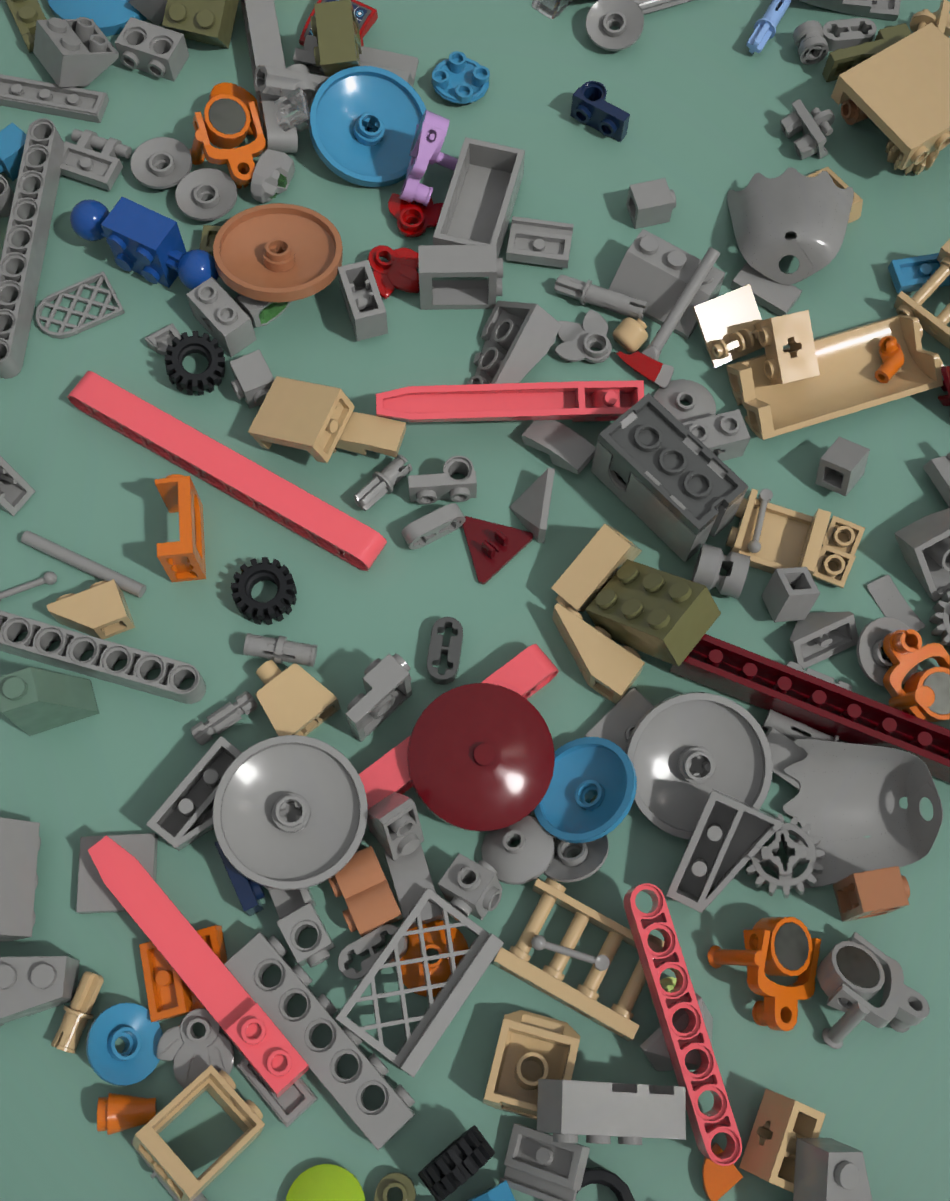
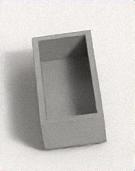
[433,137,525,258]

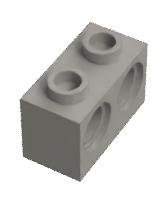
[115,17,189,81]

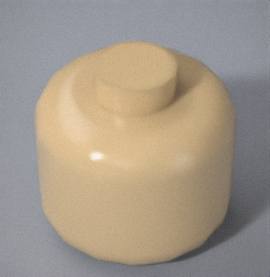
[612,317,649,354]

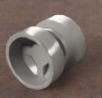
[793,20,829,65]

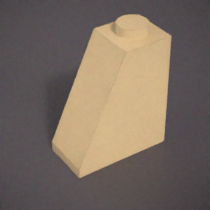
[551,524,642,612]

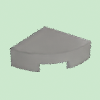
[145,323,182,355]

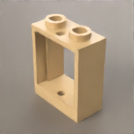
[132,1065,265,1201]

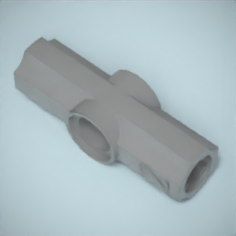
[253,64,329,107]

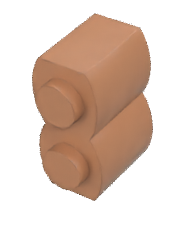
[328,845,404,937]

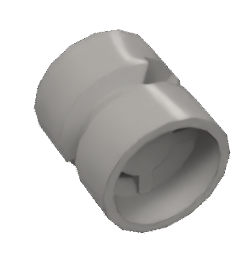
[691,544,750,599]

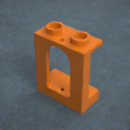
[155,474,206,582]

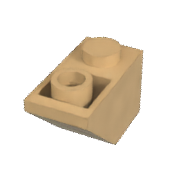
[46,579,135,640]

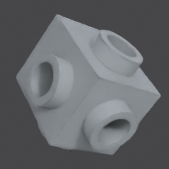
[438,853,503,920]

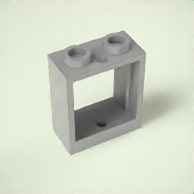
[418,245,503,310]

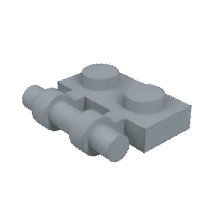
[60,129,132,191]

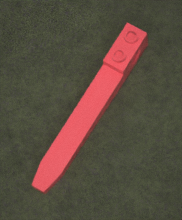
[376,380,644,422]
[88,835,309,1098]

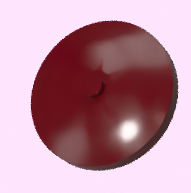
[407,683,555,832]

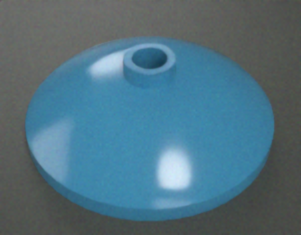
[534,737,637,843]

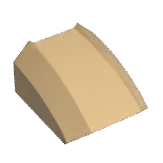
[482,1010,581,1120]

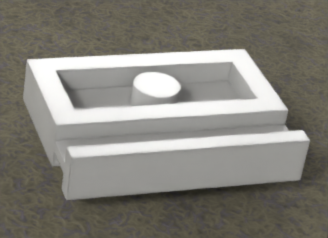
[506,216,574,268]
[499,1123,590,1201]

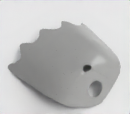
[727,167,854,285]
[782,739,943,888]

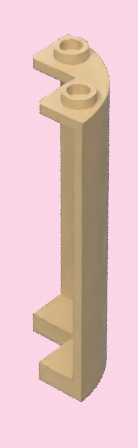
[726,314,944,440]

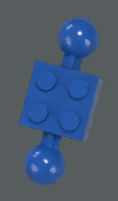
[70,197,219,290]

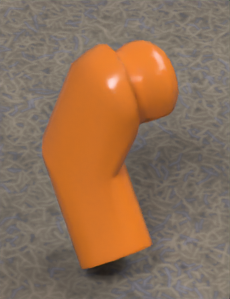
[875,336,905,383]

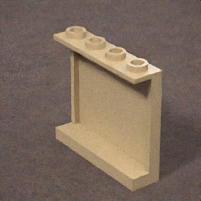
[831,22,950,170]

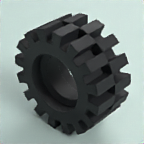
[165,331,225,396]
[231,557,297,625]
[418,1125,495,1201]

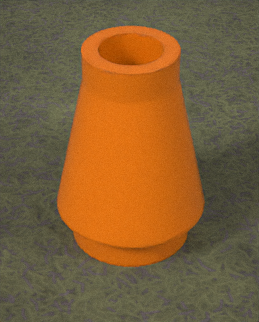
[97,1092,156,1135]

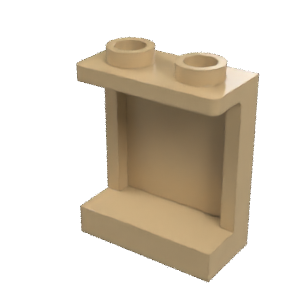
[248,376,355,464]
[726,488,832,576]

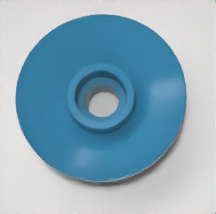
[86,1003,163,1086]

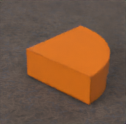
[702,1142,743,1201]

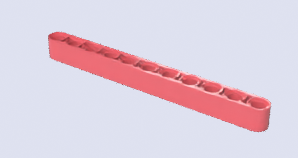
[67,371,387,571]

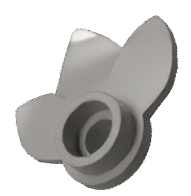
[555,309,612,363]
[156,1008,234,1089]

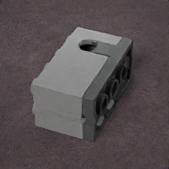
[591,393,749,562]

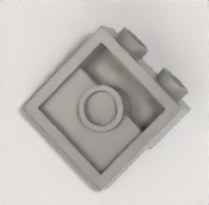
[345,653,412,742]

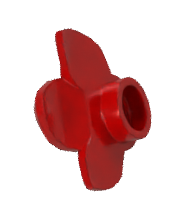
[388,193,444,237]
[367,245,420,299]

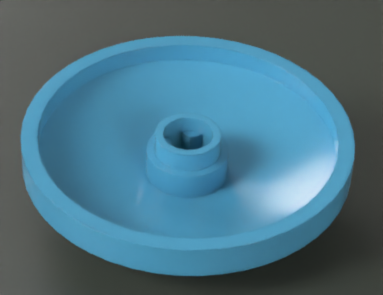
[309,66,427,187]

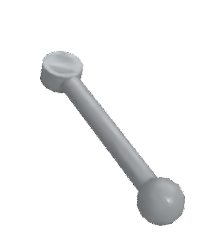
[748,489,773,553]
[0,571,57,601]
[531,935,610,971]

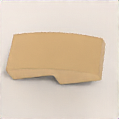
[812,515,865,589]

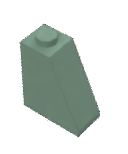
[0,667,99,736]

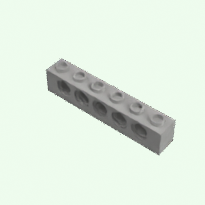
[224,932,415,1150]

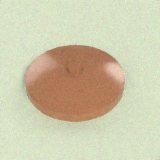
[213,203,343,303]

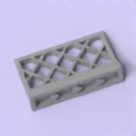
[335,888,504,1078]

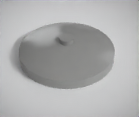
[625,692,773,840]
[213,735,368,890]

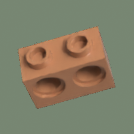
[833,866,910,922]

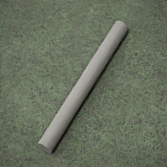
[21,530,146,598]

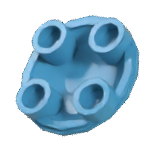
[431,51,490,104]

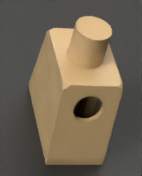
[255,660,341,736]

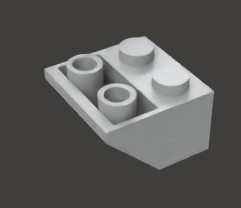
[33,17,119,87]

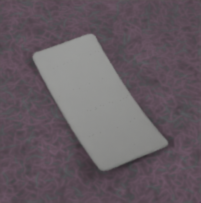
[867,575,925,631]

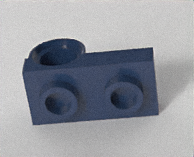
[570,81,630,143]

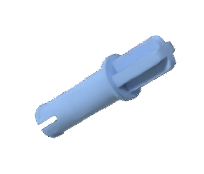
[746,0,792,54]

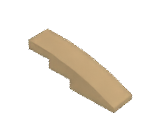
[333,412,406,458]

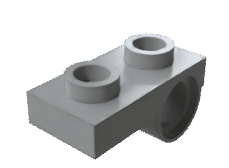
[408,455,477,504]

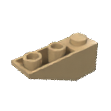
[552,603,645,704]

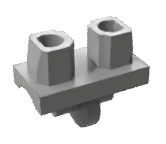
[780,99,835,160]

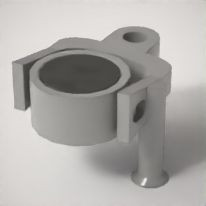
[817,932,930,1049]

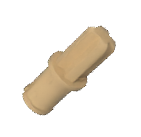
[51,971,104,1054]

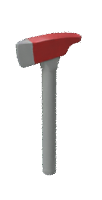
[616,247,720,389]

